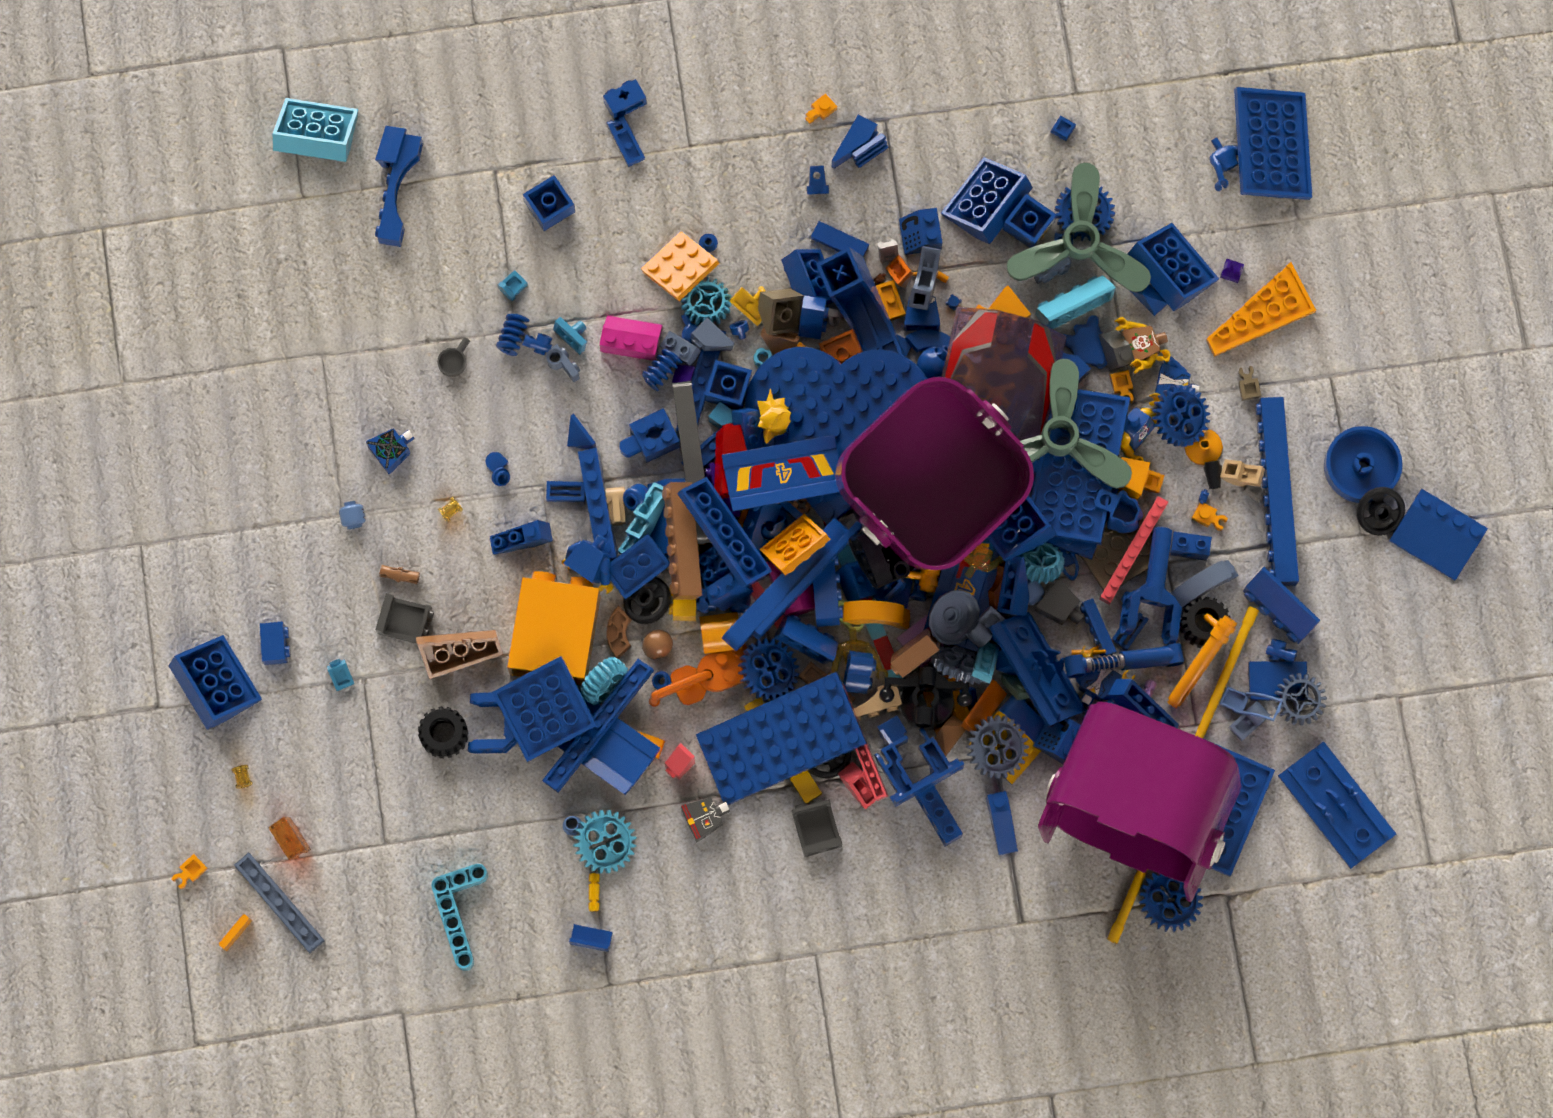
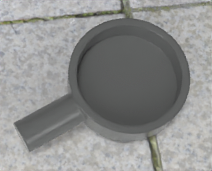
[437,337,470,377]

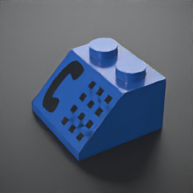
[899,207,943,255]
[1033,719,1081,764]

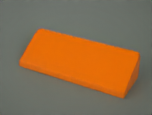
[961,679,1007,732]

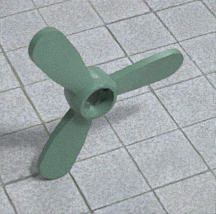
[1007,162,1151,292]
[1021,359,1132,489]

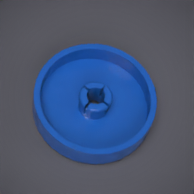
[1324,426,1403,503]

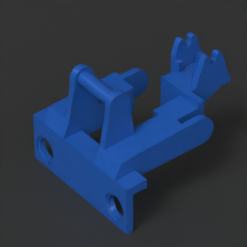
[874,716,964,807]

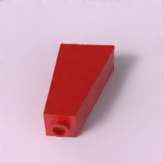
[714,423,747,499]

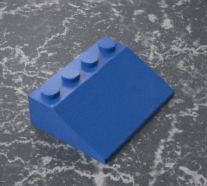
[941,157,1033,244]
[1127,223,1219,311]
[1389,489,1488,581]
[987,495,1057,561]
[168,635,262,730]

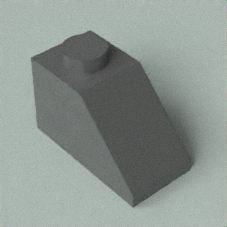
[1099,330,1134,371]

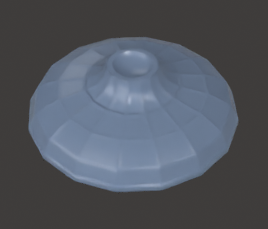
[929,590,980,645]

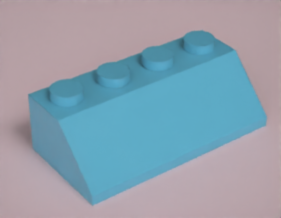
[1035,275,1116,330]

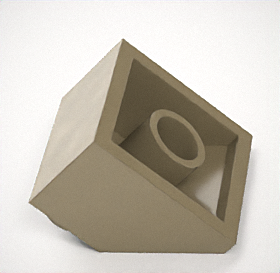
[758,288,804,335]

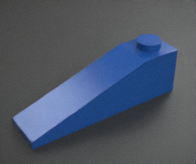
[1108,679,1179,728]

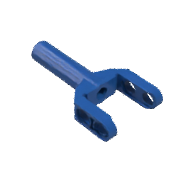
[1119,527,1182,645]
[467,692,517,754]

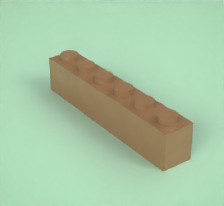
[662,482,702,600]

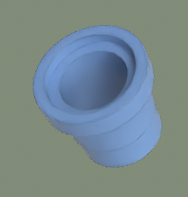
[563,816,582,836]

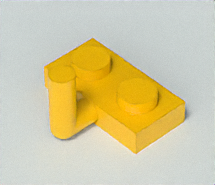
[729,286,766,326]

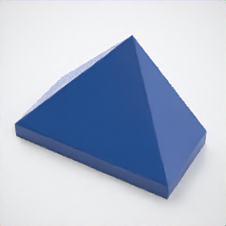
[1130,284,1168,316]
[567,413,597,449]

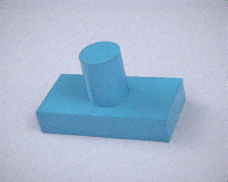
[553,317,587,355]

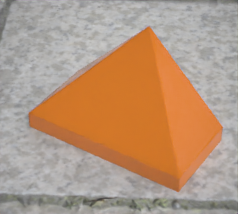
[886,254,913,288]

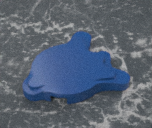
[1058,315,1107,369]

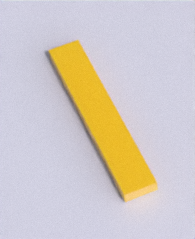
[744,697,822,804]

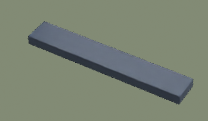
[234,852,325,953]

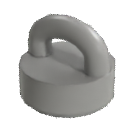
[828,309,844,327]

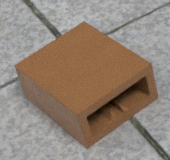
[890,627,941,678]

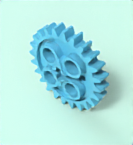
[573,810,637,873]

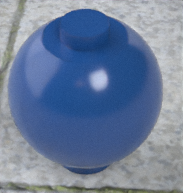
[917,345,951,379]

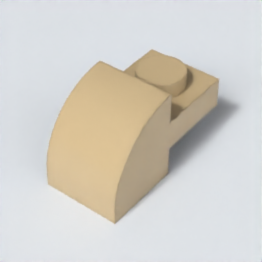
[1220,459,1265,487]

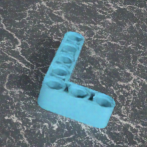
[431,864,488,971]

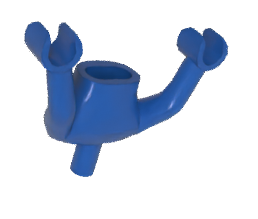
[1209,137,1239,191]

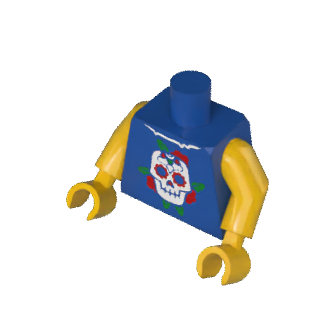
[1121,407,1171,461]

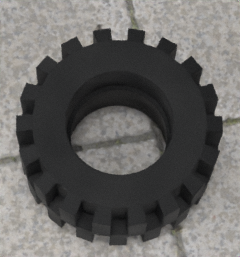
[1180,597,1231,648]
[418,706,469,759]

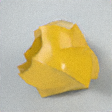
[757,389,791,444]

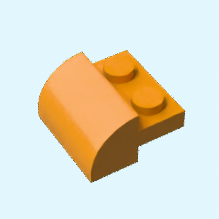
[699,612,742,654]

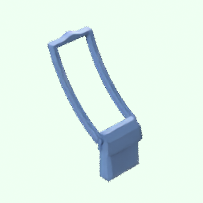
[1219,686,1283,722]

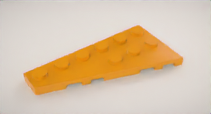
[1206,262,1316,357]

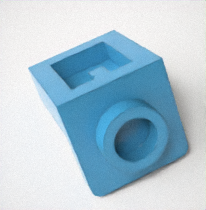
[327,659,355,691]

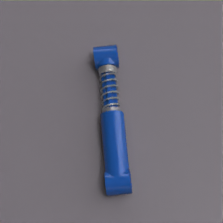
[1064,643,1185,678]

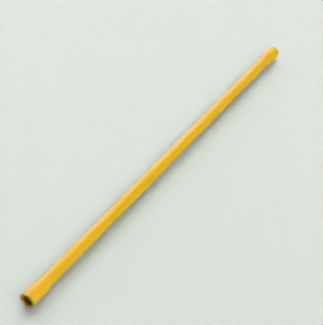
[1107,606,1259,944]

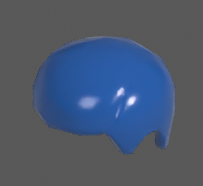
[761,515,787,540]

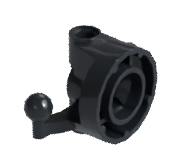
[879,667,972,731]

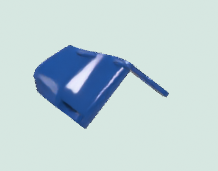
[1094,489,1143,533]

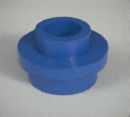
[699,234,718,252]
[491,467,510,486]
[652,671,671,690]

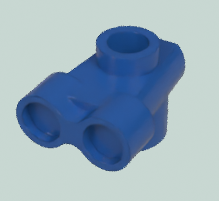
[807,165,829,195]
[522,333,552,355]
[696,589,717,613]
[1266,639,1298,662]

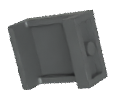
[375,593,434,644]
[792,798,843,858]

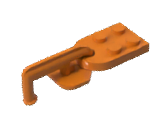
[649,643,755,707]

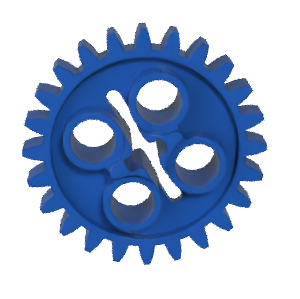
[1054,186,1115,241]
[1152,385,1210,447]
[738,638,799,701]
[1139,873,1203,933]

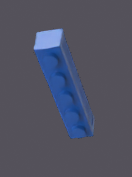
[1080,598,1117,657]

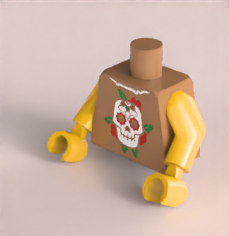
[1114,317,1168,374]

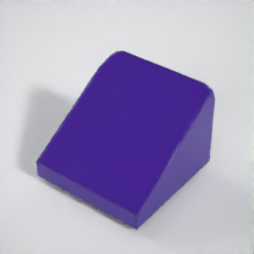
[672,365,695,383]

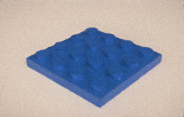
[492,656,597,762]

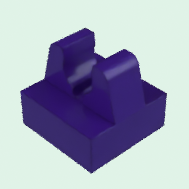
[1220,259,1244,283]

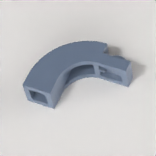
[909,246,941,310]
[1171,560,1239,608]

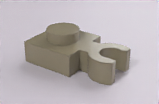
[1238,366,1261,401]

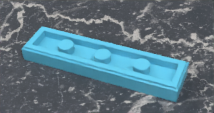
[971,641,999,683]

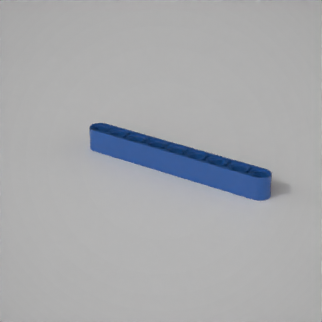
[722,518,848,651]

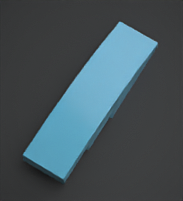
[618,482,665,555]

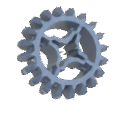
[1274,673,1327,726]

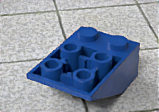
[699,546,754,611]

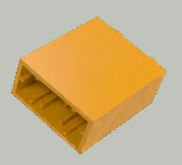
[507,571,601,686]

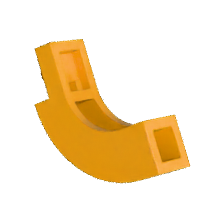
[843,600,910,630]

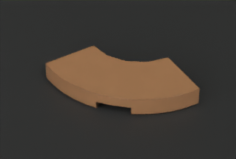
[607,605,632,659]

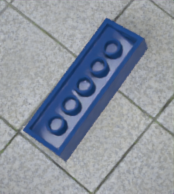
[677,477,772,588]

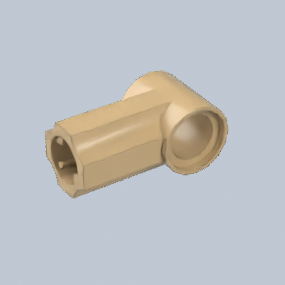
[605,487,626,526]

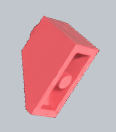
[665,743,695,779]
[838,762,876,809]

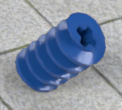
[496,314,530,356]
[642,349,683,391]

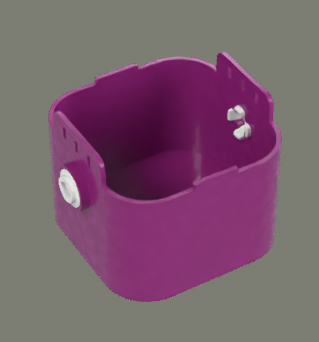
[835,377,1034,570]
[1038,702,1241,902]

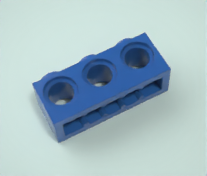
[915,786,963,847]

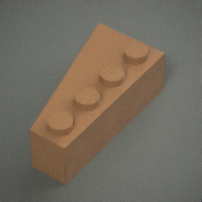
[416,630,503,679]

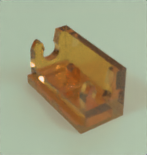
[268,817,311,860]

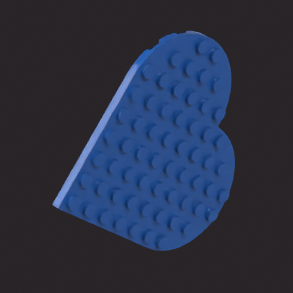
[745,347,927,525]

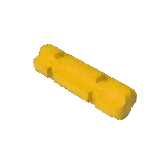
[588,873,600,912]

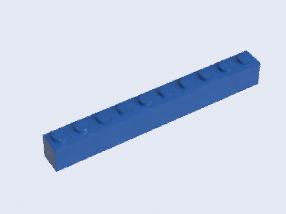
[1255,397,1299,586]

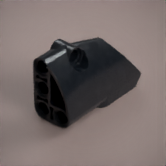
[849,532,914,589]

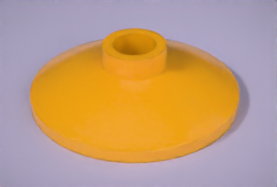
[1184,429,1223,465]

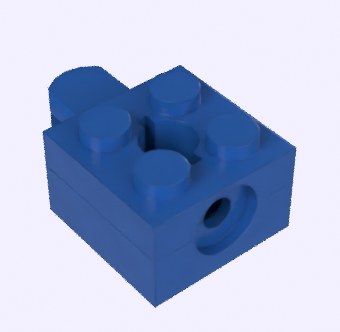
[619,408,681,463]

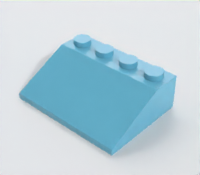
[272,98,358,162]

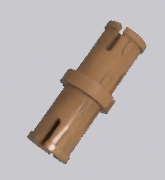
[379,565,420,584]

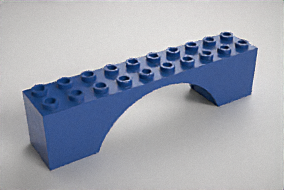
[816,247,906,357]

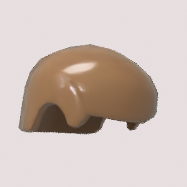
[642,630,673,660]

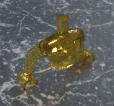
[963,544,1004,579]
[826,628,888,679]

